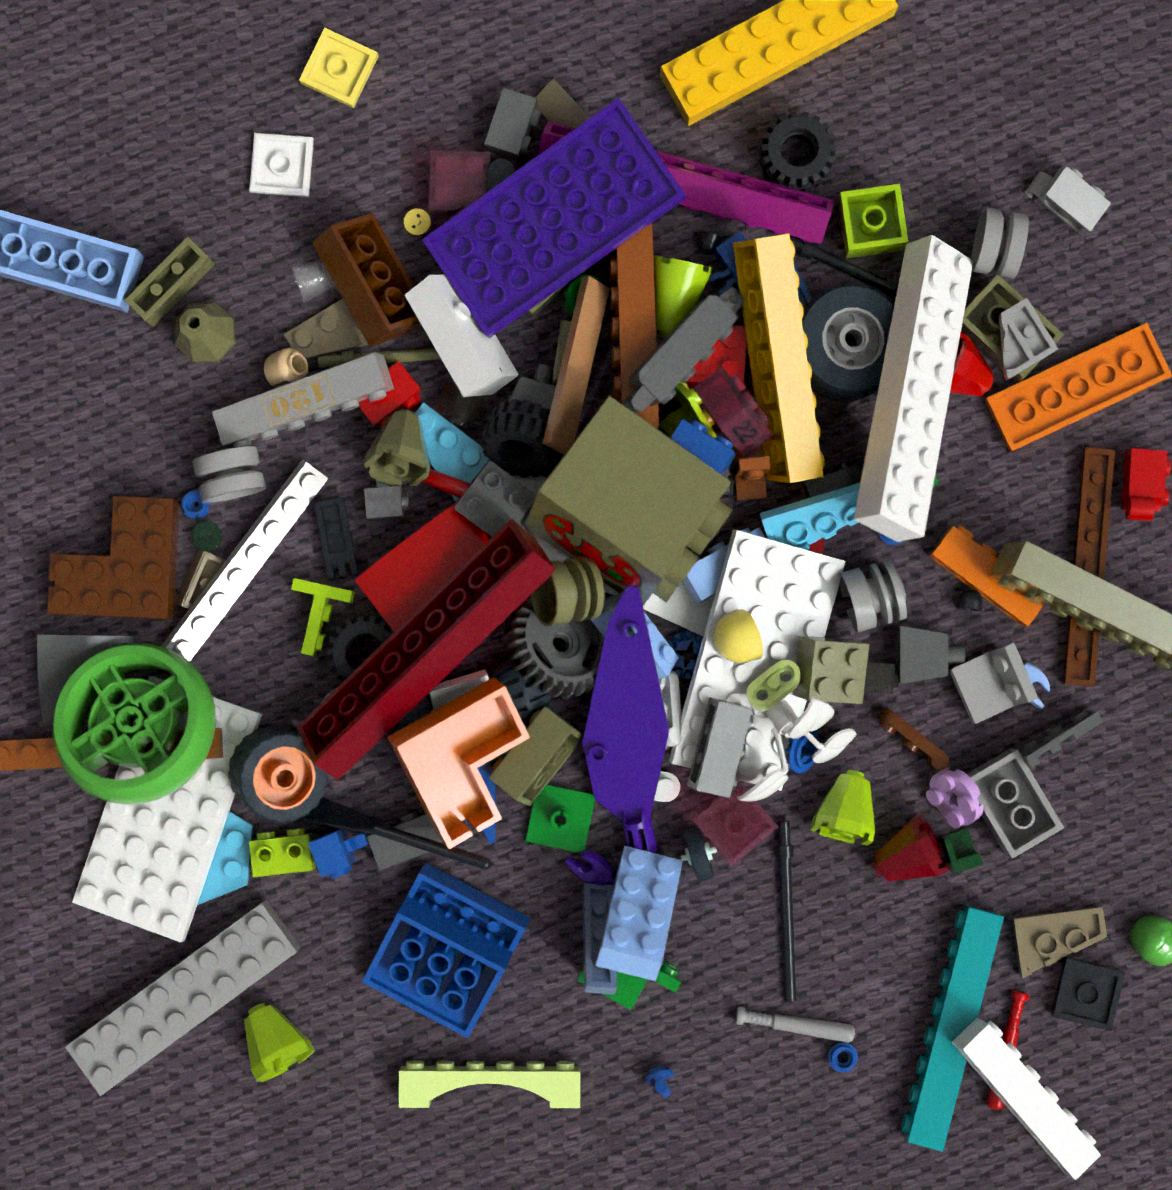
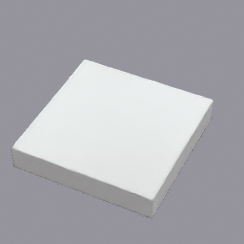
[249,133,314,197]

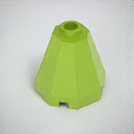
[810,770,875,845]
[244,1003,315,1082]

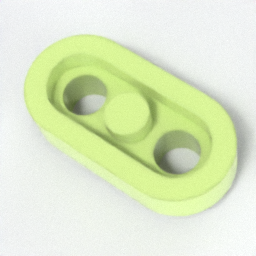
[747,660,801,711]

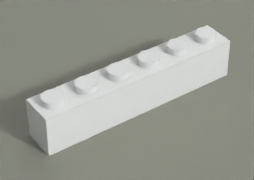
[951,1018,1101,1180]

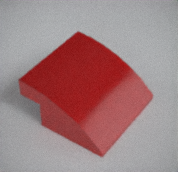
[355,500,530,632]

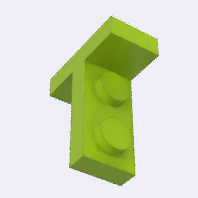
[291,578,355,656]

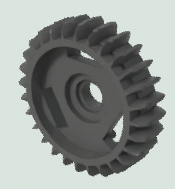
[507,599,605,698]

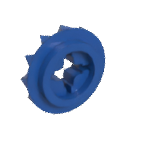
[668,631,703,678]
[785,730,820,773]

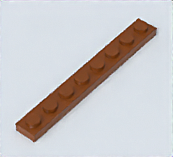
[0,728,223,771]

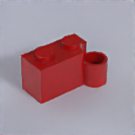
[1121,448,1171,521]

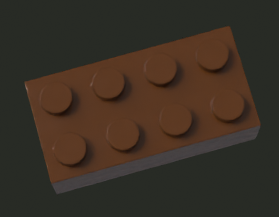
[312,213,421,347]

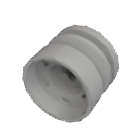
[839,559,907,633]

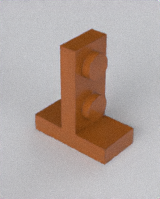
[732,439,770,501]

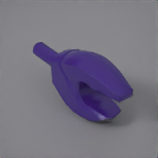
[565,850,615,886]

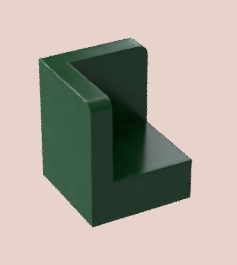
[939,829,983,873]

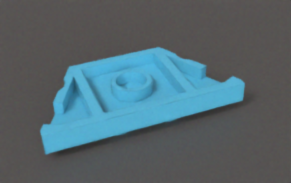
[197,811,253,905]

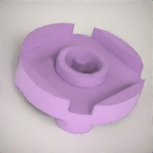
[926,767,984,828]

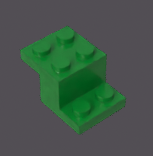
[577,959,681,1010]

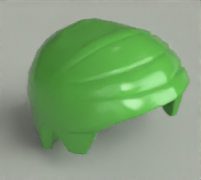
[1130,915,1172,966]

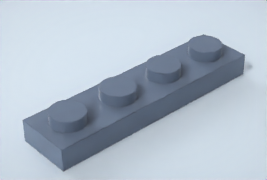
[582,883,617,995]

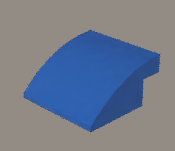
[362,862,531,1038]

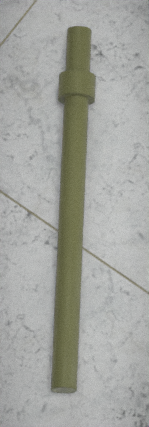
[318,348,442,368]

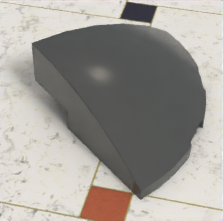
[37,635,134,724]

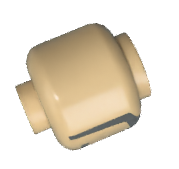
[264,348,308,388]

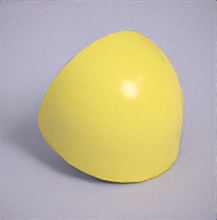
[713,609,763,663]

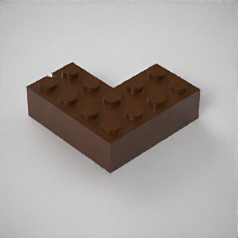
[47,496,180,620]

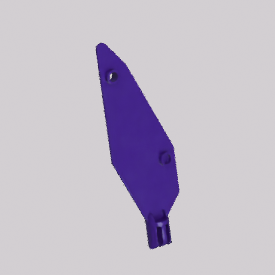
[582,585,669,853]

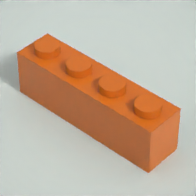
[928,526,1045,627]

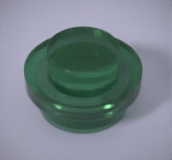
[192,521,222,551]

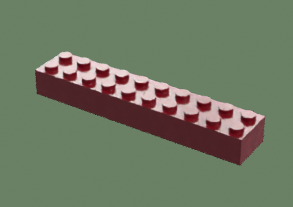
[297,518,556,780]

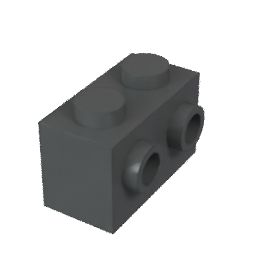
[484,88,541,162]

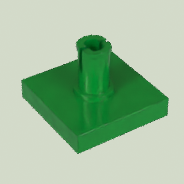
[526,785,595,853]

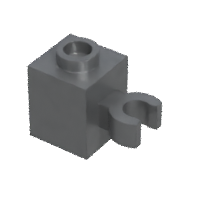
[364,479,409,520]

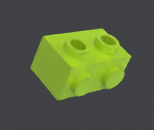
[249,828,316,877]

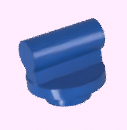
[644,1066,674,1098]

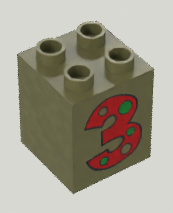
[524,396,733,606]

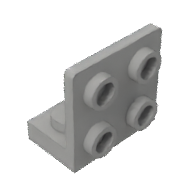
[950,643,1038,724]

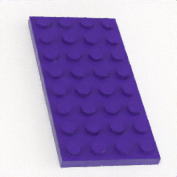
[422,98,687,338]

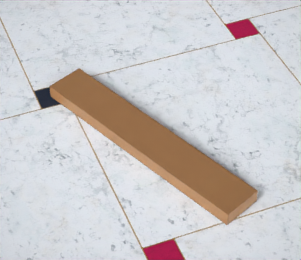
[543,276,610,455]

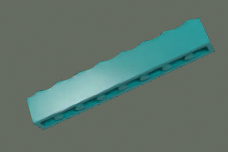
[901,904,1004,1152]

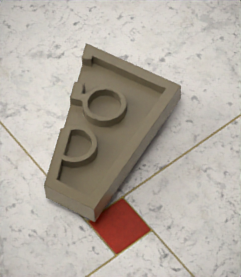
[284,299,368,359]
[1012,906,1107,979]

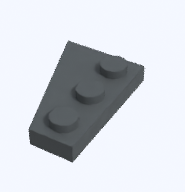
[1019,709,1104,768]

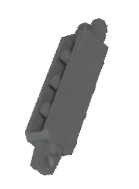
[623,287,745,414]

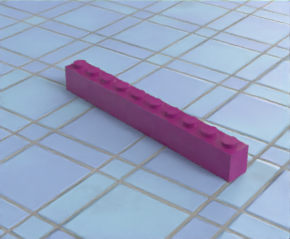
[538,121,834,244]

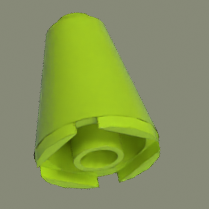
[654,255,712,338]

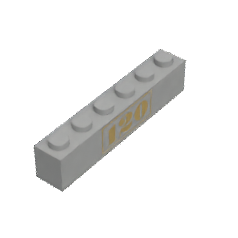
[212,353,394,448]

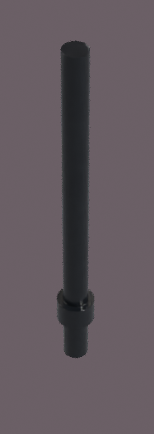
[783,234,898,297]
[776,821,796,1002]

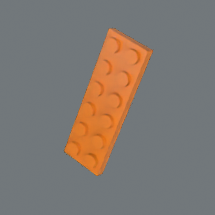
[984,323,1172,452]

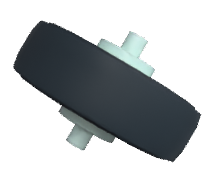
[681,827,717,882]

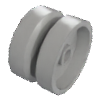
[971,207,1029,279]
[192,446,266,503]

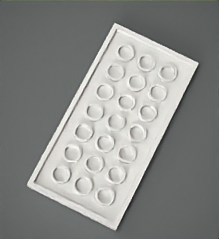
[669,529,846,791]
[72,676,262,942]

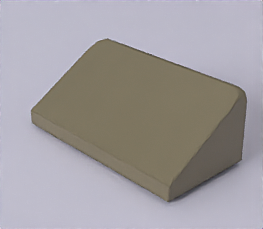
[536,79,589,128]
[175,548,226,609]

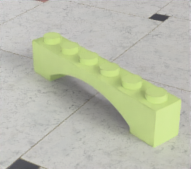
[399,1060,580,1108]

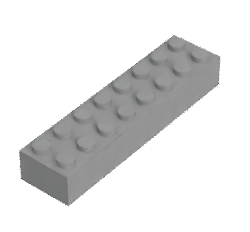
[65,900,301,1096]

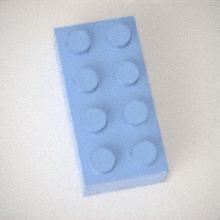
[596,846,683,981]

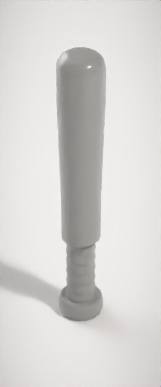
[735,1006,855,1043]

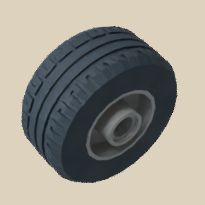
[802,283,895,401]

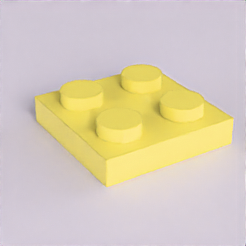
[299,27,379,108]

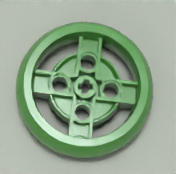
[52,643,216,805]

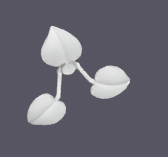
[736,697,856,801]

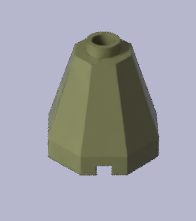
[174,302,235,363]
[364,409,430,486]

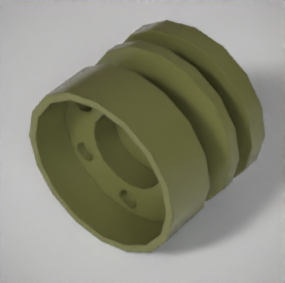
[530,556,605,626]

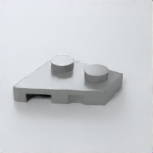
[999,298,1058,381]

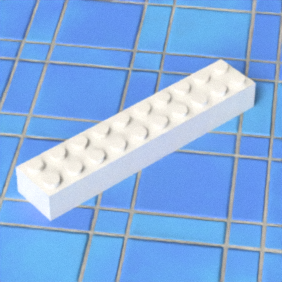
[854,235,973,542]

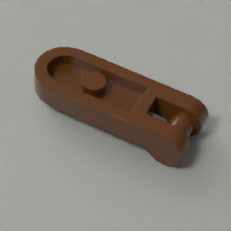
[878,707,949,770]

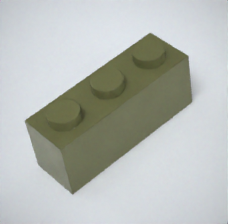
[125,236,215,327]

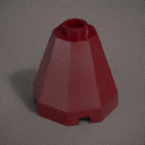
[872,813,949,882]

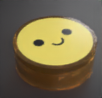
[402,207,433,238]

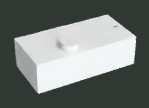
[405,275,519,397]

